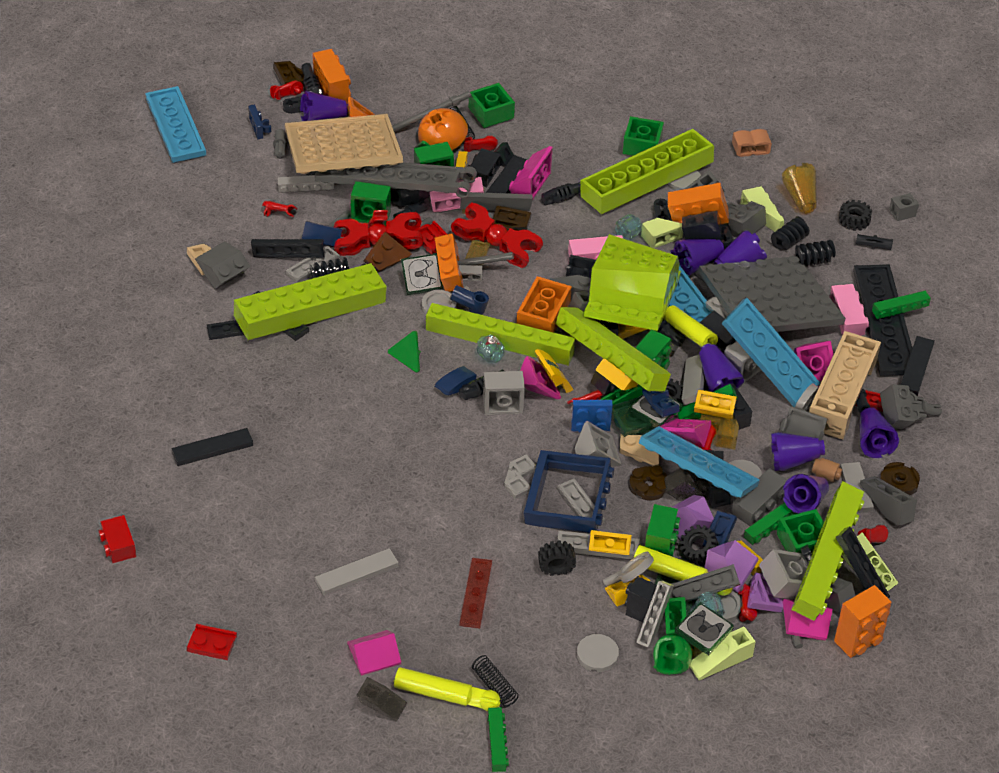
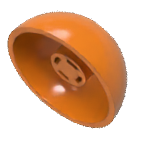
[418,108,468,150]

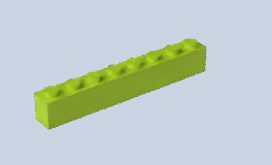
[426,303,575,366]
[555,307,671,391]
[791,481,864,621]

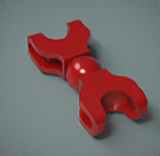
[451,202,543,268]
[333,212,423,256]

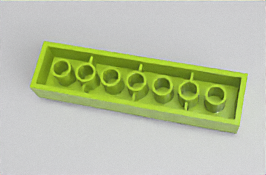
[580,129,714,214]
[234,263,387,340]

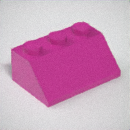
[509,146,553,199]

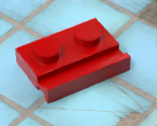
[414,220,448,256]
[187,624,237,661]

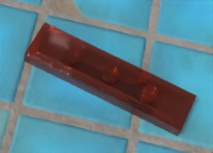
[460,558,492,629]

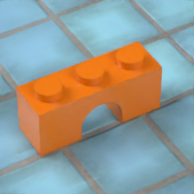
[435,233,464,292]

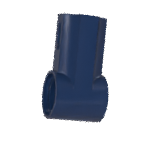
[450,285,489,315]

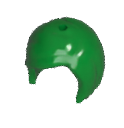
[653,634,692,675]

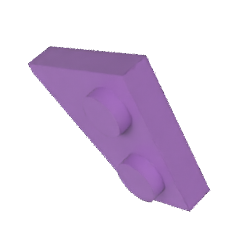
[747,573,783,612]

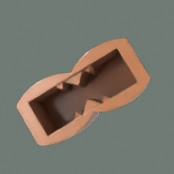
[732,129,772,157]

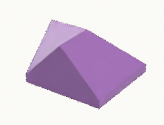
[672,495,714,541]
[705,540,759,593]

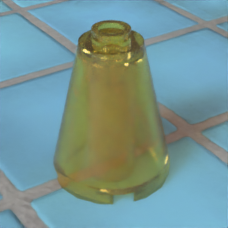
[782,163,817,214]

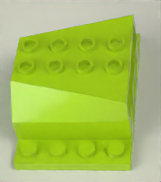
[584,234,681,331]

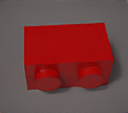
[98,515,136,564]

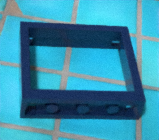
[524,450,614,533]

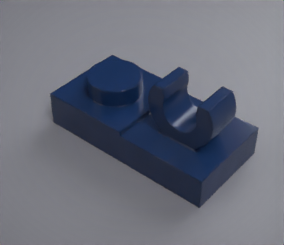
[248,104,272,140]
[702,511,737,548]

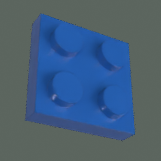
[571,400,612,432]

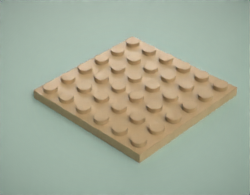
[285,114,403,174]

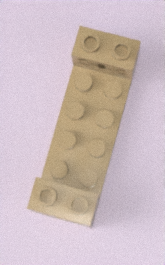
[809,331,881,440]

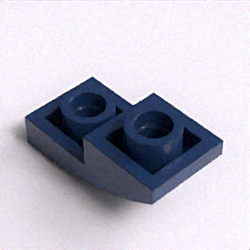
[302,221,343,246]
[434,366,477,395]
[642,388,680,417]

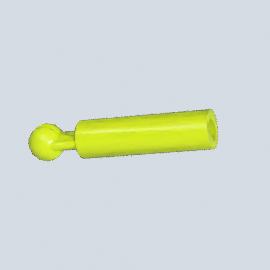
[663,305,718,347]
[634,545,733,596]
[394,667,500,711]

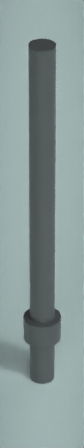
[392,91,472,132]

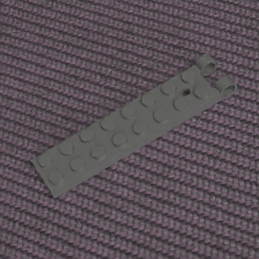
[314,163,477,198]

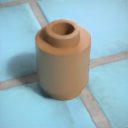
[812,458,843,483]

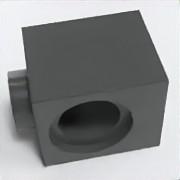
[889,193,919,221]

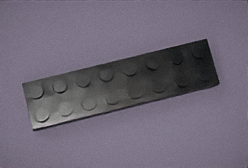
[853,264,912,376]

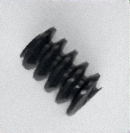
[771,216,810,250]
[795,240,836,266]
[310,257,349,279]

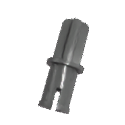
[273,129,287,159]

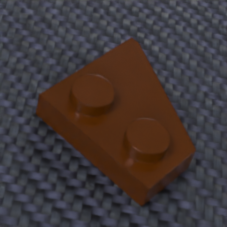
[363,232,412,272]

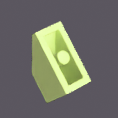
[641,218,683,248]

